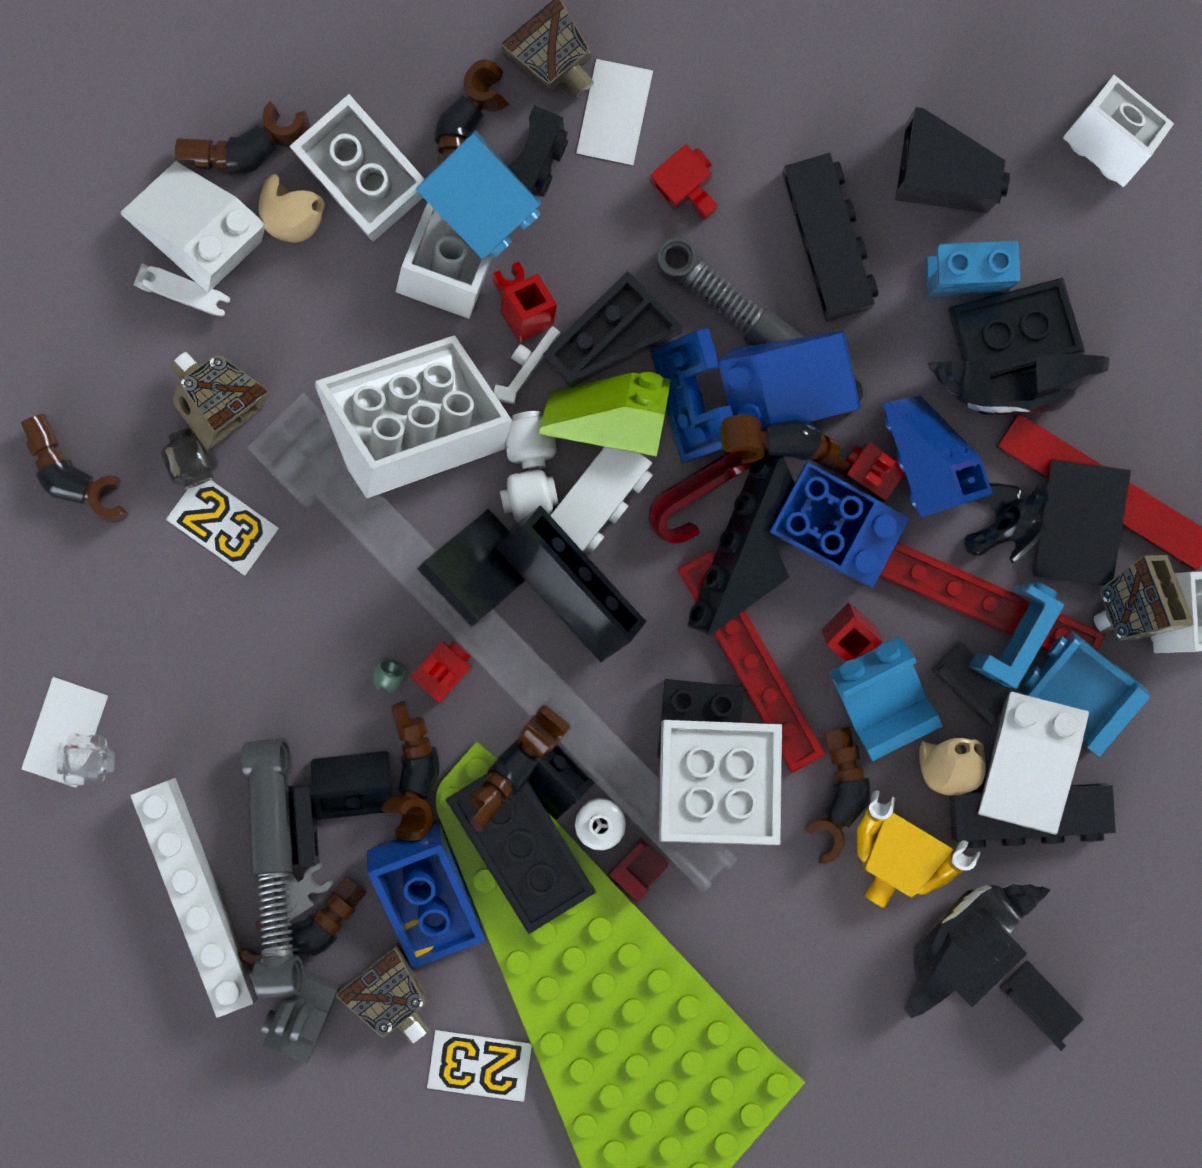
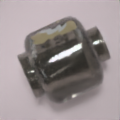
[161,428,218,489]

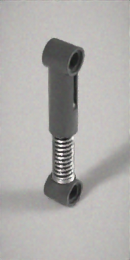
[657,237,867,415]
[241,738,305,1000]

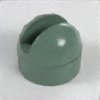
[372,659,407,694]

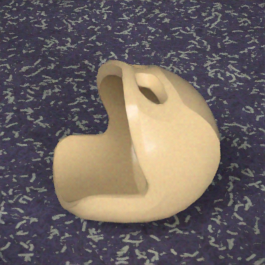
[258,174,326,243]
[919,738,986,796]

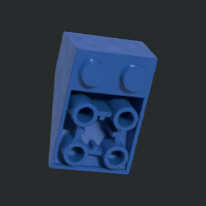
[883,395,993,518]
[769,461,910,588]

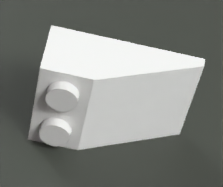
[121,161,265,293]
[396,202,493,319]
[978,692,1089,835]

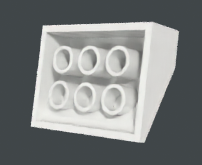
[315,335,512,499]

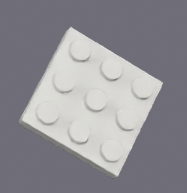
[659,720,782,845]

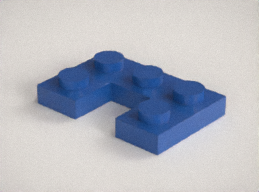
[650,328,733,463]

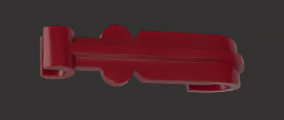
[648,450,767,544]

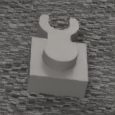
[261,862,334,922]

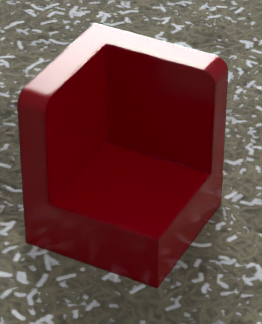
[609,837,668,902]

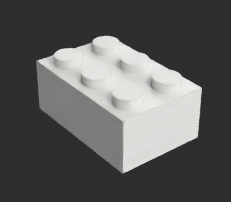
[290,94,424,242]

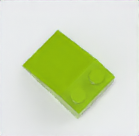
[539,372,671,456]

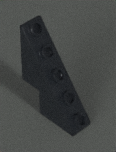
[687,452,795,635]

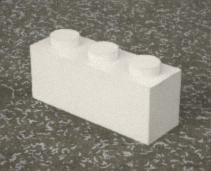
[551,447,653,555]

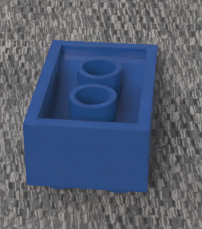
[718,331,861,430]
[367,823,486,969]

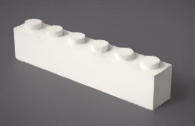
[130,778,258,1018]

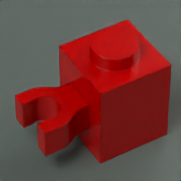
[650,144,718,220]
[492,261,557,343]
[843,442,905,503]
[822,602,882,662]
[410,641,472,703]

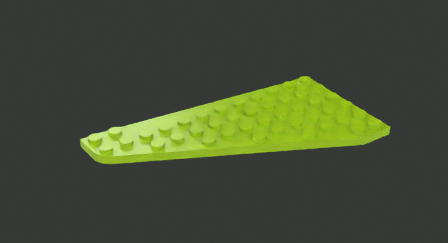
[436,741,806,1168]

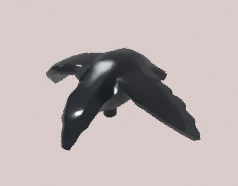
[965,483,1048,564]

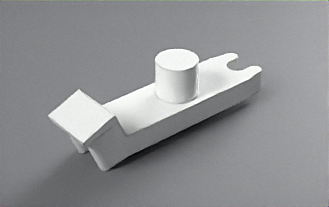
[133,264,230,317]
[493,326,561,405]

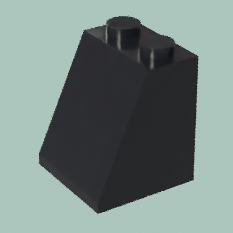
[895,107,1010,213]

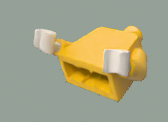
[857,790,980,908]

